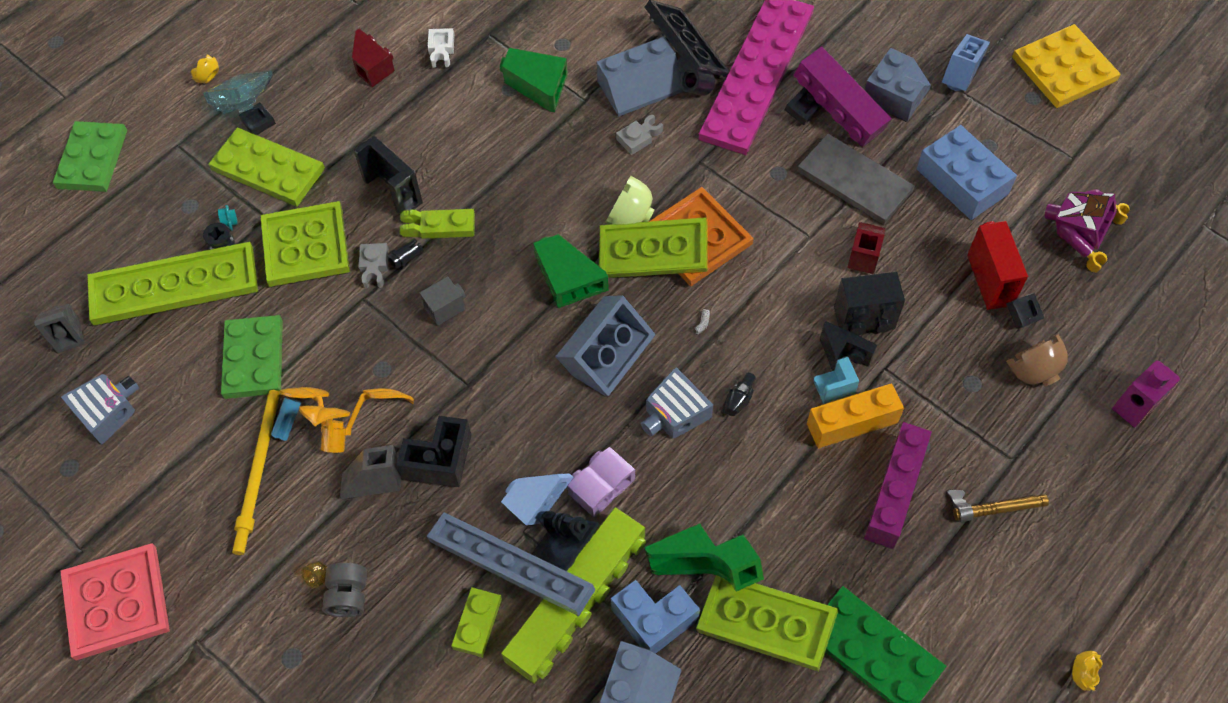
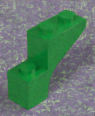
[644,523,764,592]

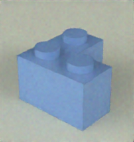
[611,580,700,653]

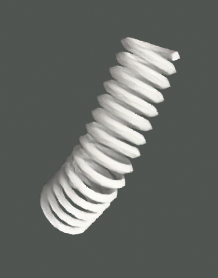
[695,309,710,334]

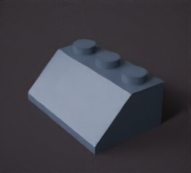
[597,36,684,117]
[556,295,656,396]
[600,641,681,703]

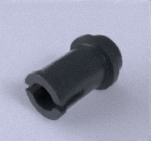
[387,238,423,270]

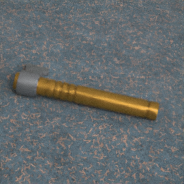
[947,490,1049,522]

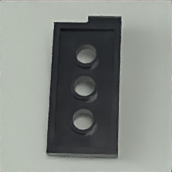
[644,0,729,96]

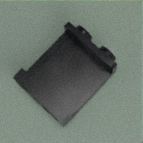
[354,136,423,215]

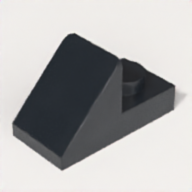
[820,321,877,371]

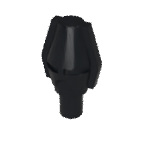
[723,372,756,416]

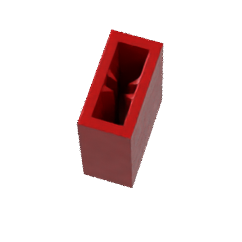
[967,221,1028,310]

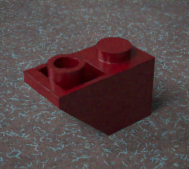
[352,28,395,87]
[847,222,885,274]

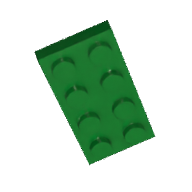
[825,586,947,703]

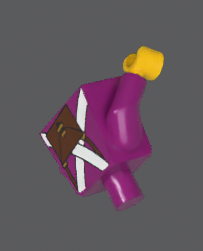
[1045,189,1130,273]

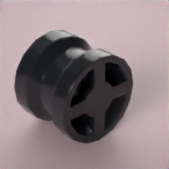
[203,223,235,250]

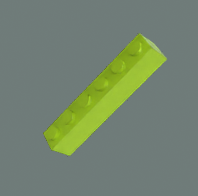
[501,507,646,684]

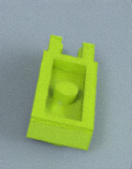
[399,209,475,239]

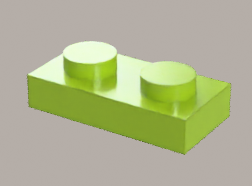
[452,587,502,658]

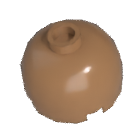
[1006,334,1068,387]

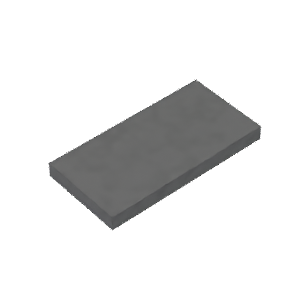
[797,134,915,225]

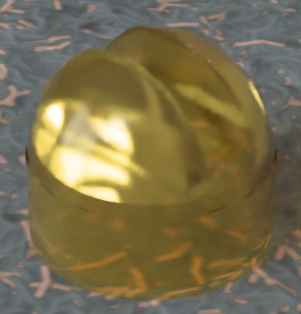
[301,561,327,589]

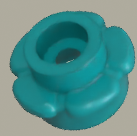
[218,205,238,231]

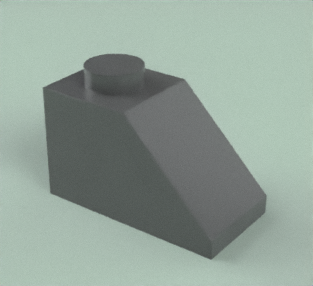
[34,304,85,353]

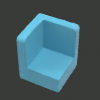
[814,357,859,404]

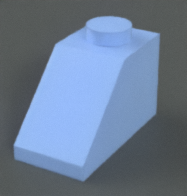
[501,474,574,525]

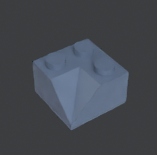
[865,48,931,122]

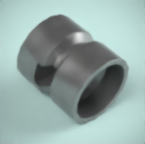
[322,563,367,617]

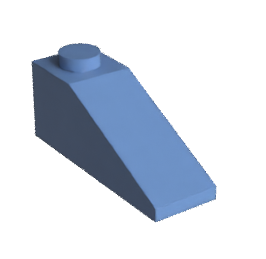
[942,34,990,91]

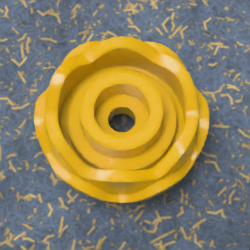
[191,54,219,83]
[1072,651,1103,691]

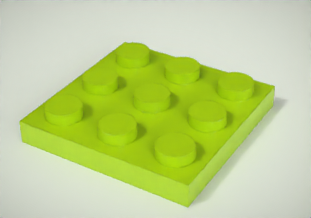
[261,201,350,287]

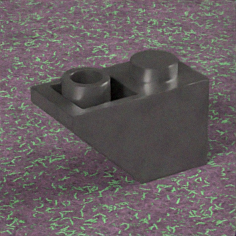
[340,445,401,499]

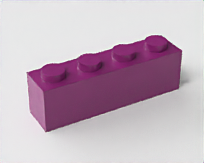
[794,46,892,148]
[864,422,932,549]

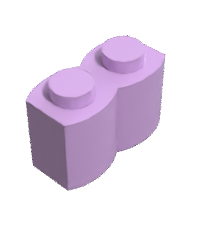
[568,447,635,517]

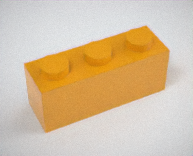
[807,383,904,449]

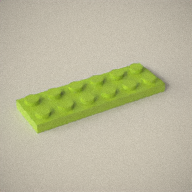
[87,242,258,325]

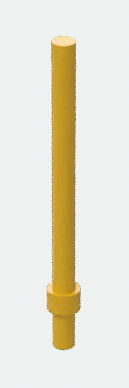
[232,390,280,555]

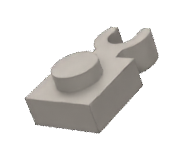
[616,115,663,155]
[359,243,389,288]

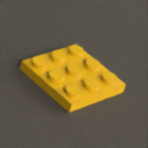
[1012,24,1121,108]

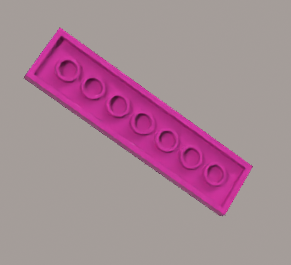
[699,0,814,155]

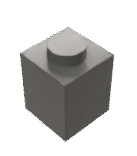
[419,276,466,326]

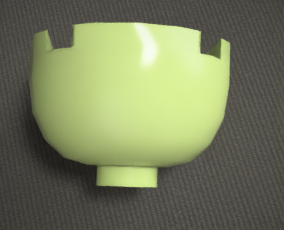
[606,176,654,225]

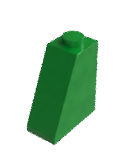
[500,48,568,113]
[533,234,609,308]

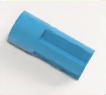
[271,397,301,441]

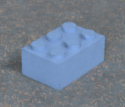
[917,125,1017,220]

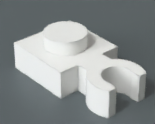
[428,28,454,67]

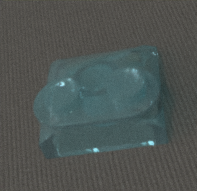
[203,70,273,114]

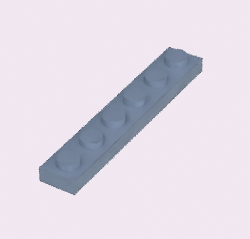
[427,512,595,616]

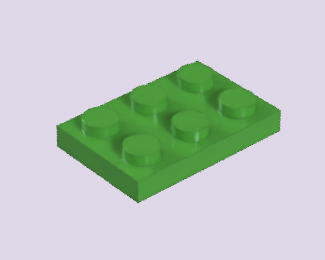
[53,121,127,192]
[221,315,283,399]

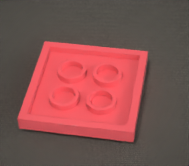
[61,543,170,660]

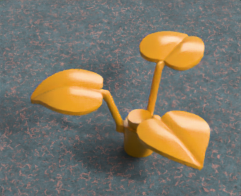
[279,387,414,453]

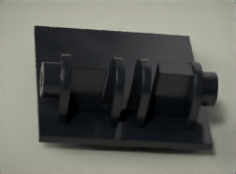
[531,511,599,571]

